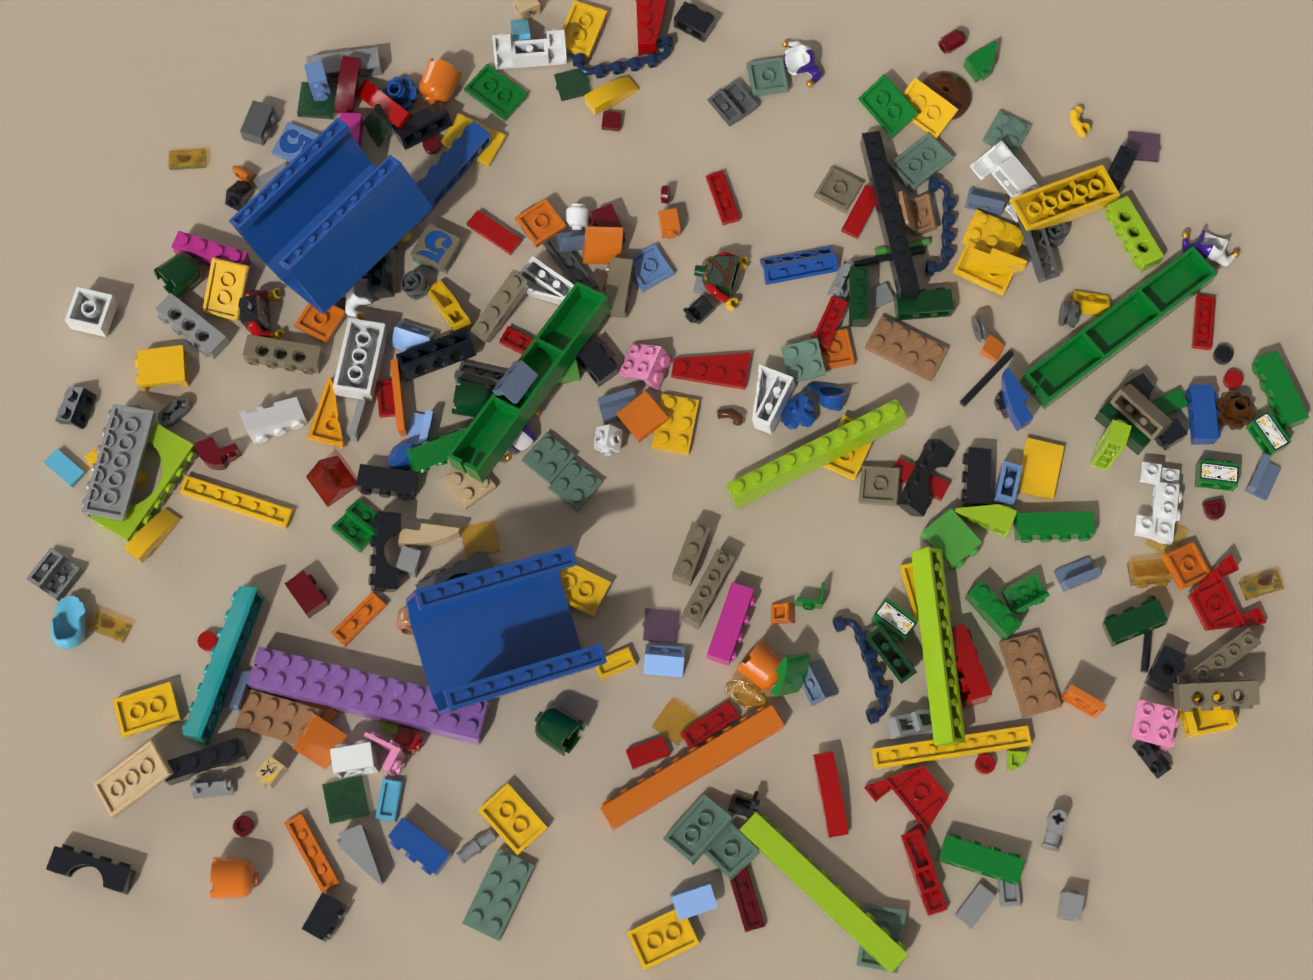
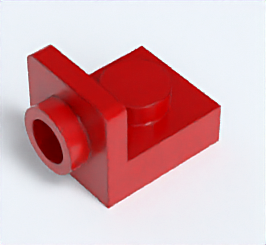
[393,726,424,755]

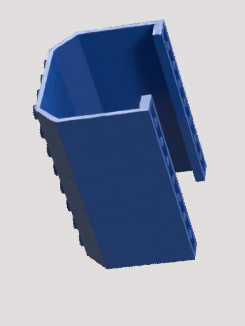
[229,117,433,316]
[406,545,607,715]

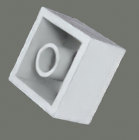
[65,287,118,337]
[330,740,379,779]

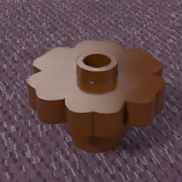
[1216,392,1255,430]

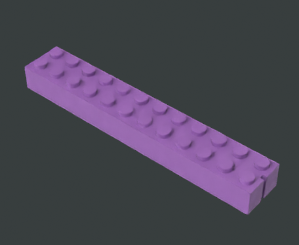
[247,646,490,745]

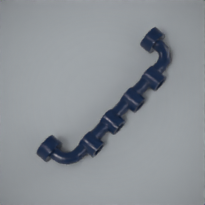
[571,36,674,79]
[925,176,956,276]
[832,615,890,724]

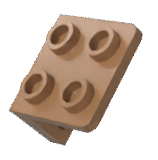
[897,191,937,236]

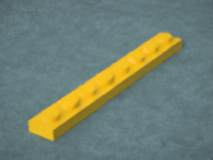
[871,725,1032,770]

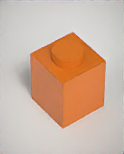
[658,208,680,239]

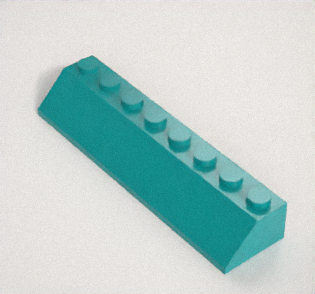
[182,586,265,745]

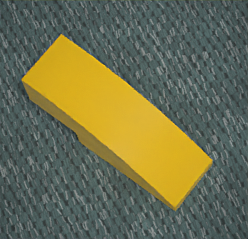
[584,76,639,115]
[965,248,1027,274]
[425,280,473,332]
[123,509,181,563]

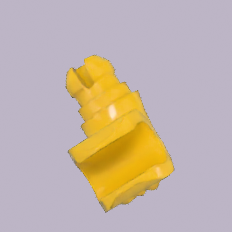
[1070,106,1090,138]

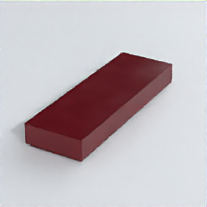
[730,867,765,933]

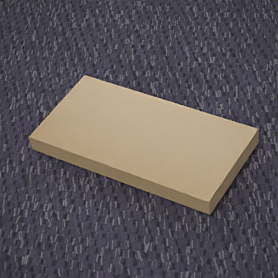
[93,739,174,818]

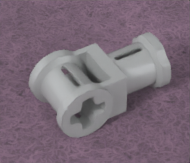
[1041,809,1068,852]

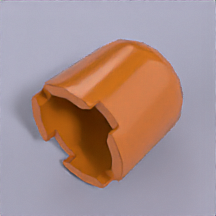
[419,58,462,104]
[736,640,783,690]
[210,857,258,899]

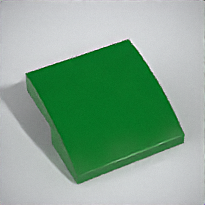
[331,498,376,553]
[771,652,810,697]

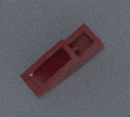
[335,55,362,114]

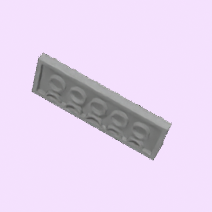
[81,404,156,521]

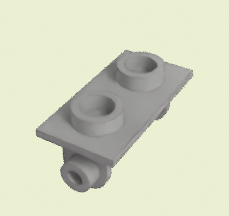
[828,261,855,300]
[190,775,234,799]

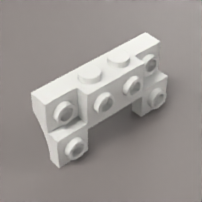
[492,29,567,70]
[970,140,1040,222]
[1134,462,1182,545]

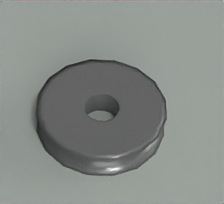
[971,314,987,342]

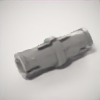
[456,829,496,864]

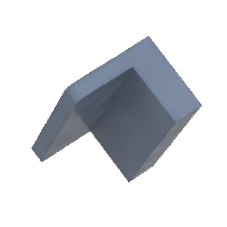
[965,187,1005,216]
[556,230,585,253]
[492,360,538,404]
[598,387,636,424]
[1245,453,1281,501]
[1054,557,1102,592]
[802,659,838,706]
[222,669,250,712]

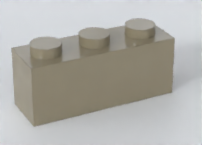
[603,257,636,318]
[1110,384,1173,441]
[672,521,711,586]

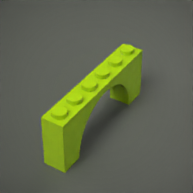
[89,423,197,542]

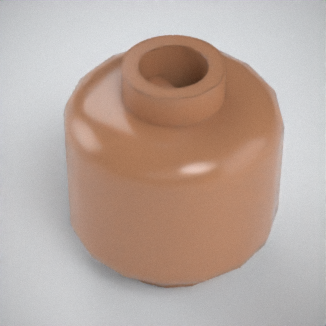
[396,606,413,635]

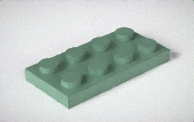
[462,848,535,941]

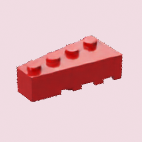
[636,0,668,55]
[951,624,993,708]

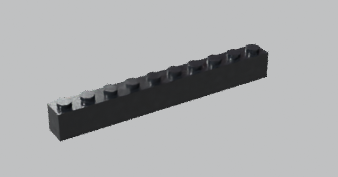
[860,131,920,302]

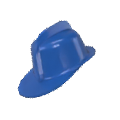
[807,381,850,411]

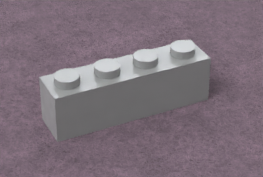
[306,47,382,82]

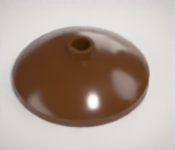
[922,72,971,121]

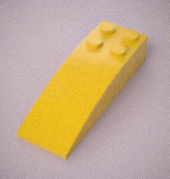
[1009,165,1120,231]

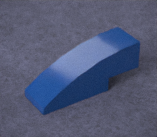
[1001,367,1033,431]

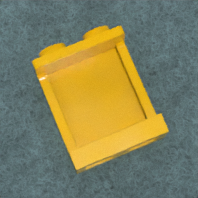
[135,345,189,391]
[1177,690,1238,738]

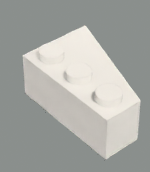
[520,256,574,305]
[752,364,795,435]
[239,397,308,444]

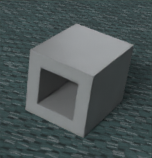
[395,545,423,578]
[1057,889,1085,922]

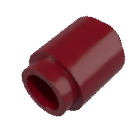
[938,29,966,54]

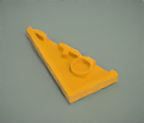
[307,377,344,449]

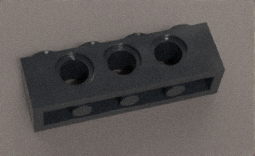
[396,328,477,382]

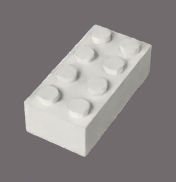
[332,318,388,401]

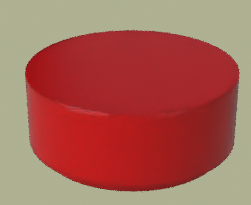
[1223,370,1243,390]
[197,631,218,652]
[975,754,996,775]

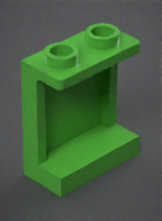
[920,508,982,570]

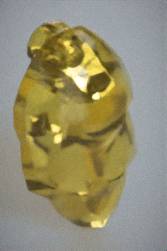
[725,678,767,709]

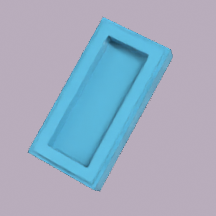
[510,19,531,41]
[44,449,86,488]
[375,778,403,822]

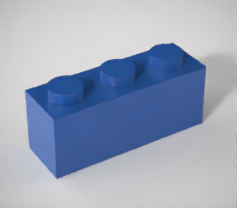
[1186,385,1221,445]
[388,817,452,876]

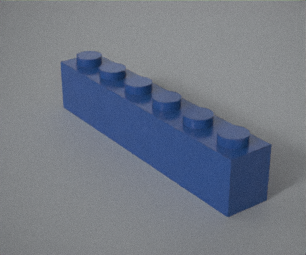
[417,121,493,221]

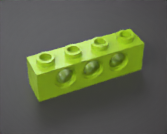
[1105,195,1164,272]
[1090,420,1132,471]

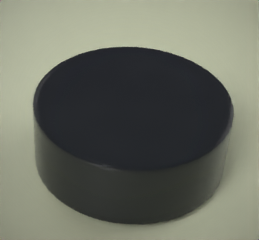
[1213,345,1233,365]

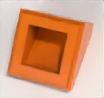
[232,166,257,184]
[980,334,1005,362]
[771,602,795,624]

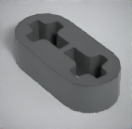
[158,396,191,428]

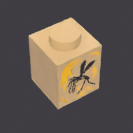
[513,0,542,19]
[254,755,288,788]

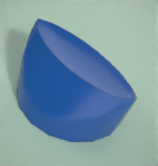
[388,441,414,471]

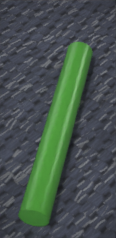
[875,238,930,256]

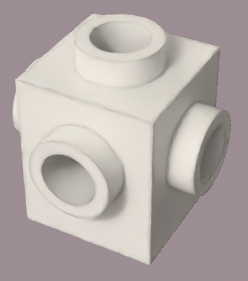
[593,425,623,456]

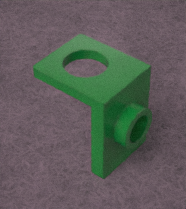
[795,582,825,611]

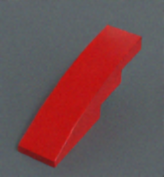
[357,79,412,129]
[813,751,849,838]
[900,829,948,917]

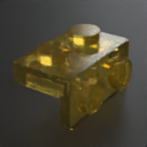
[1127,559,1173,588]

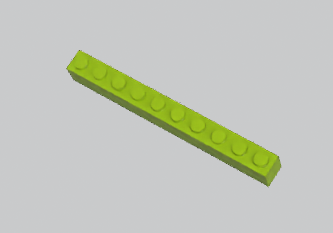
[726,399,906,509]
[911,547,966,747]
[739,812,908,974]

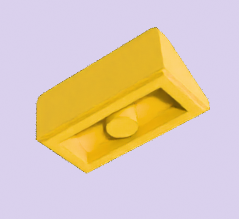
[1071,290,1111,316]

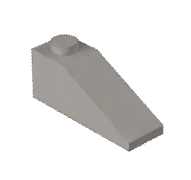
[337,824,384,885]

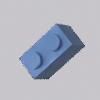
[304,61,332,101]
[992,461,1023,507]

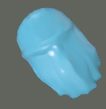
[50,596,86,649]

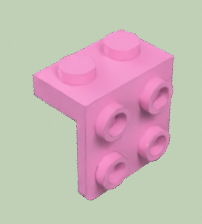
[619,343,672,390]
[1131,700,1179,752]
[364,731,406,777]

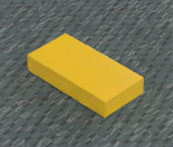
[595,646,637,681]

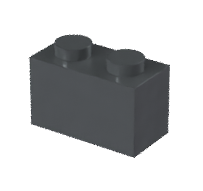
[240,100,277,146]

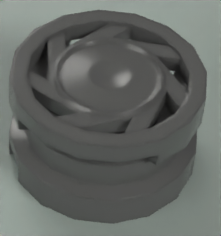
[1040,223,1068,247]
[400,270,430,300]
[1058,300,1079,328]

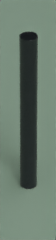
[852,246,925,266]
[959,350,1014,407]
[1140,595,1156,673]

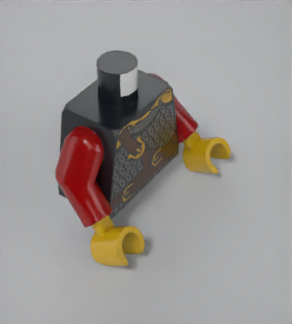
[238,287,285,340]

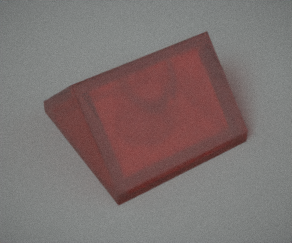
[306,455,357,507]

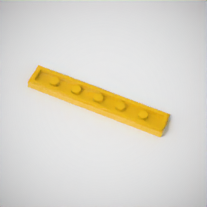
[179,475,294,529]

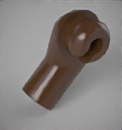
[717,408,744,426]

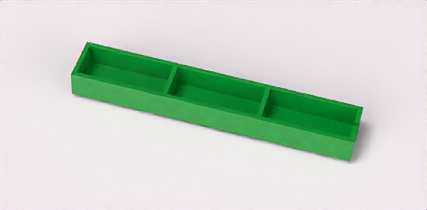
[1020,246,1218,410]
[447,282,612,483]

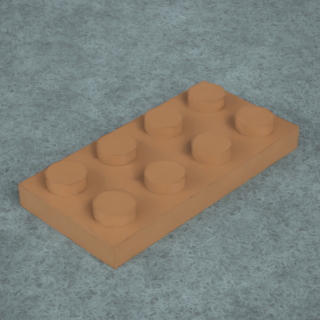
[864,316,949,382]
[999,632,1062,718]
[235,689,324,744]

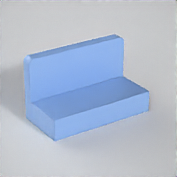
[391,320,436,351]
[406,410,435,445]
[644,644,685,677]
[670,882,717,920]

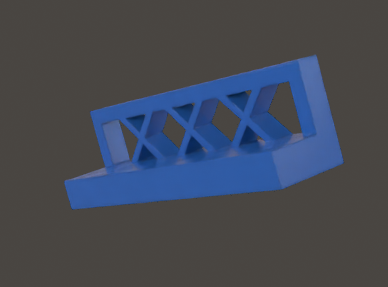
[760,246,838,285]

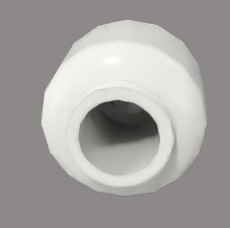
[566,204,590,231]

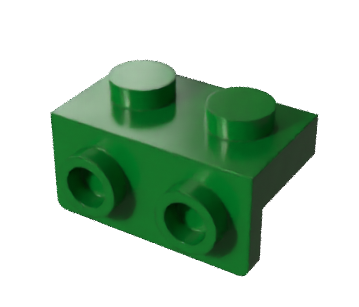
[1000,572,1050,614]

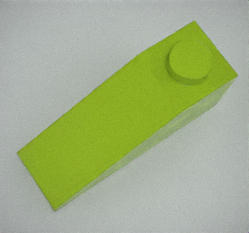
[954,504,1017,537]

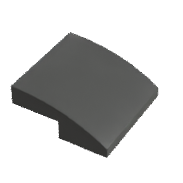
[707,79,759,127]
[26,548,84,602]

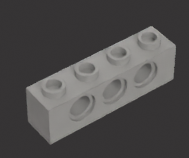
[156,293,230,360]

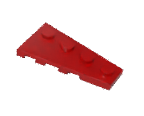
[671,353,751,390]

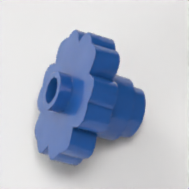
[383,76,419,111]
[781,393,816,430]

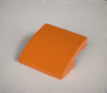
[582,226,623,264]

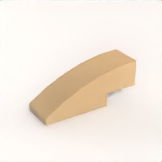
[398,523,461,548]

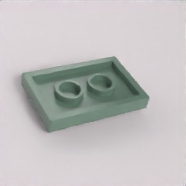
[888,132,953,192]
[663,793,734,865]
[856,903,907,973]

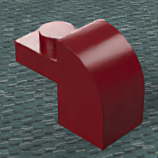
[194,437,242,470]

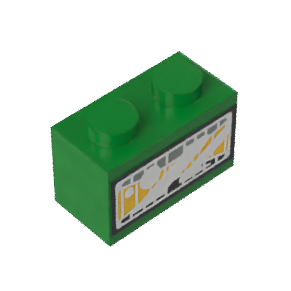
[1246,411,1292,456]
[1195,458,1239,492]
[871,598,918,643]

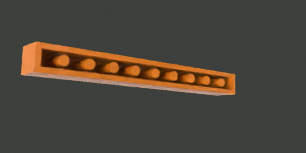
[600,705,784,831]

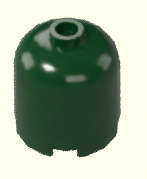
[153,252,202,298]
[452,377,494,417]
[535,706,586,756]

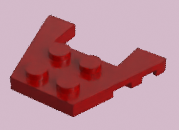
[1187,554,1267,631]
[864,765,949,837]

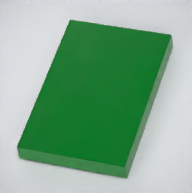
[464,64,529,122]
[857,74,920,138]

